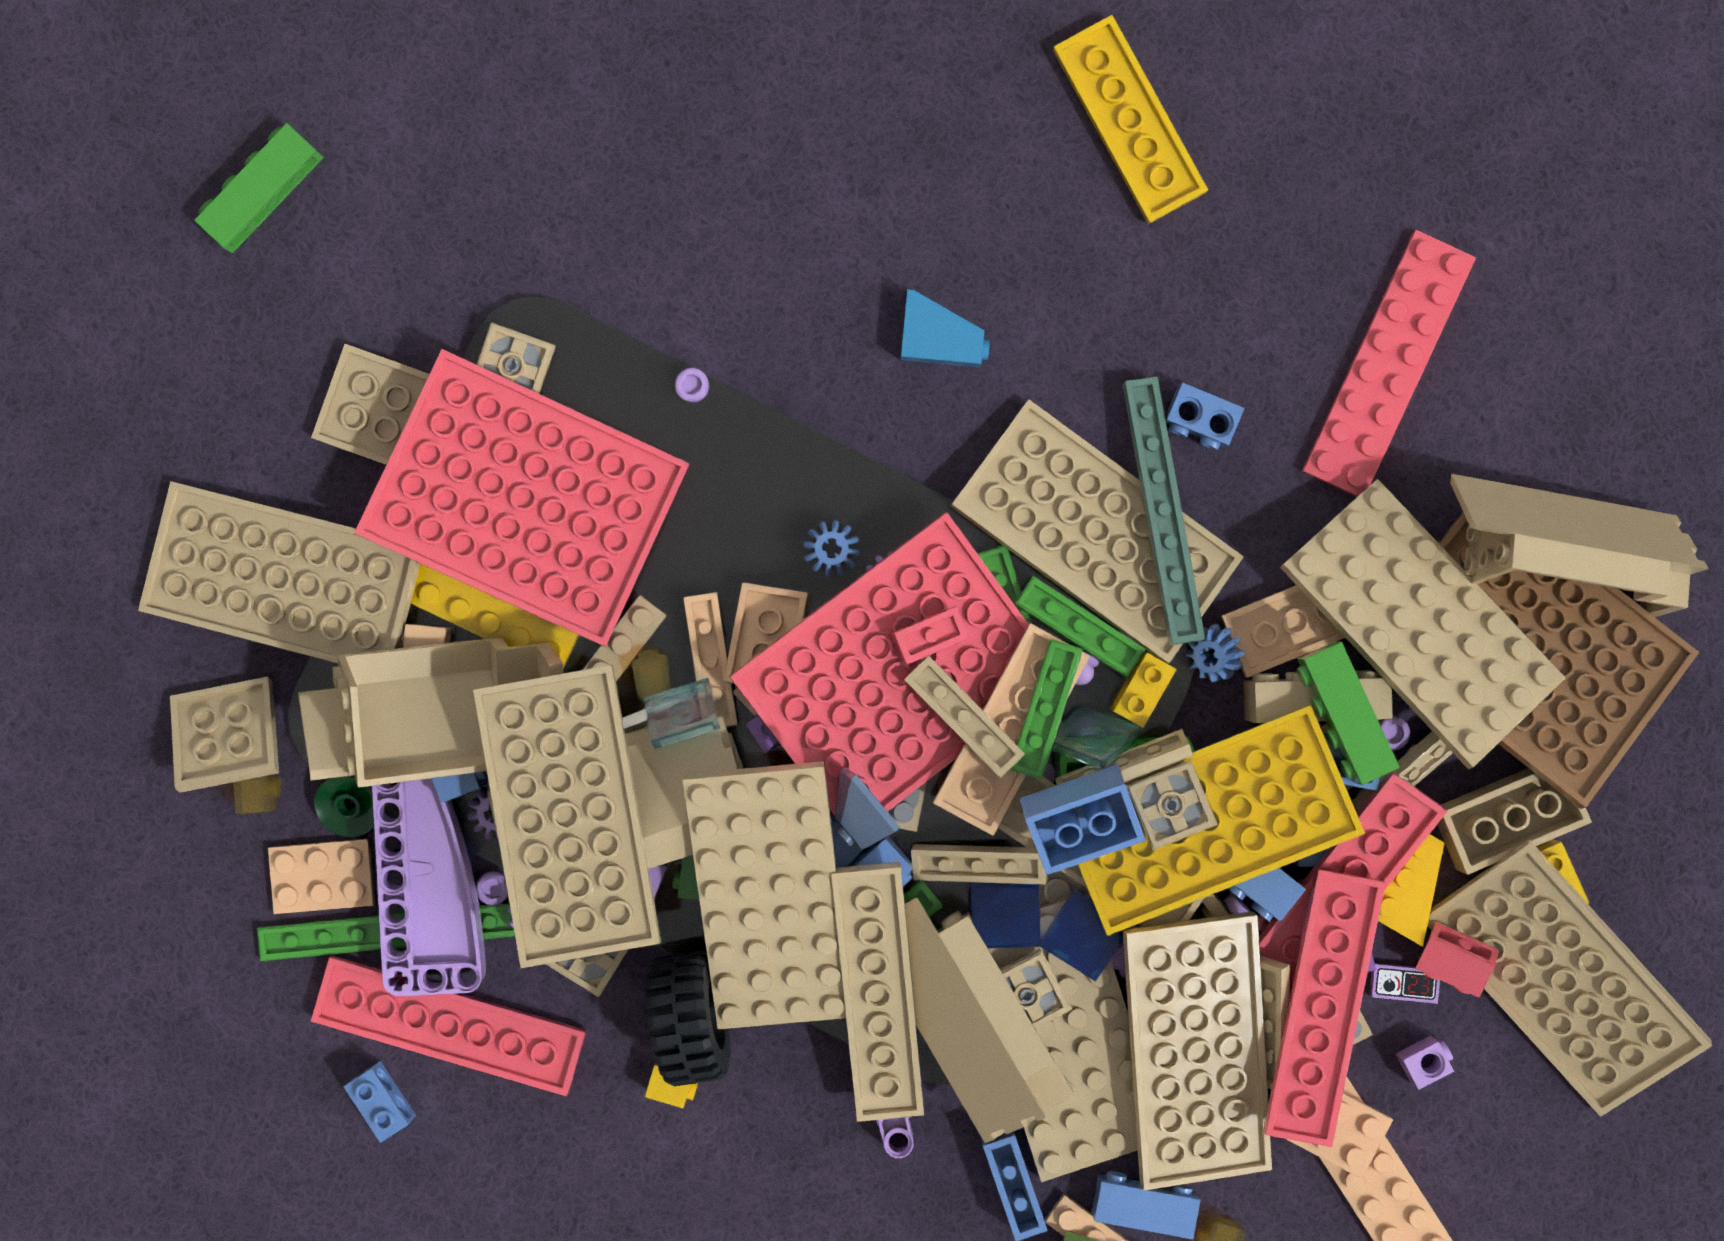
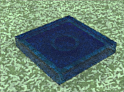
[971,882,1041,949]
[1038,887,1132,982]

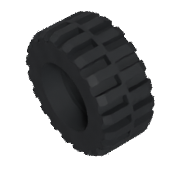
[645,950,731,1087]

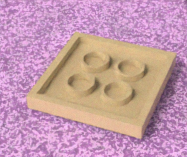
[311,344,430,465]
[170,677,279,793]

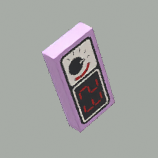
[1369,963,1440,1004]

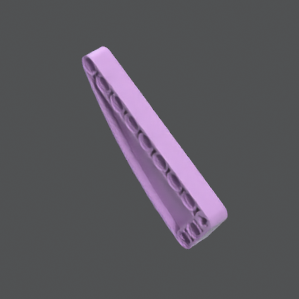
[372,778,486,996]

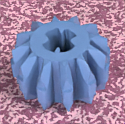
[803,520,860,577]
[1185,624,1245,682]

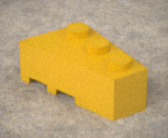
[1378,834,1444,947]

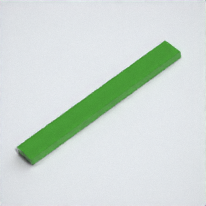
[257,902,515,961]

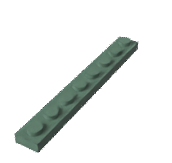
[1122,377,1205,646]

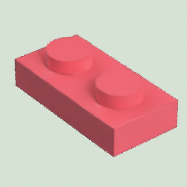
[892,606,969,665]

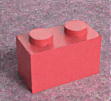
[1415,922,1499,998]

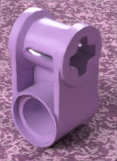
[876,1117,914,1158]

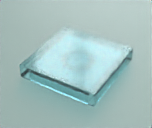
[644,678,720,749]
[1051,705,1140,770]

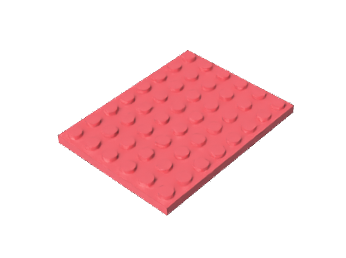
[354,349,689,647]
[729,512,1029,817]

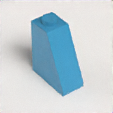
[901,289,990,368]

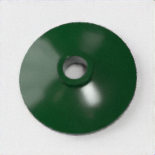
[314,776,374,837]

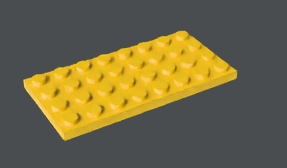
[1078,705,1365,936]

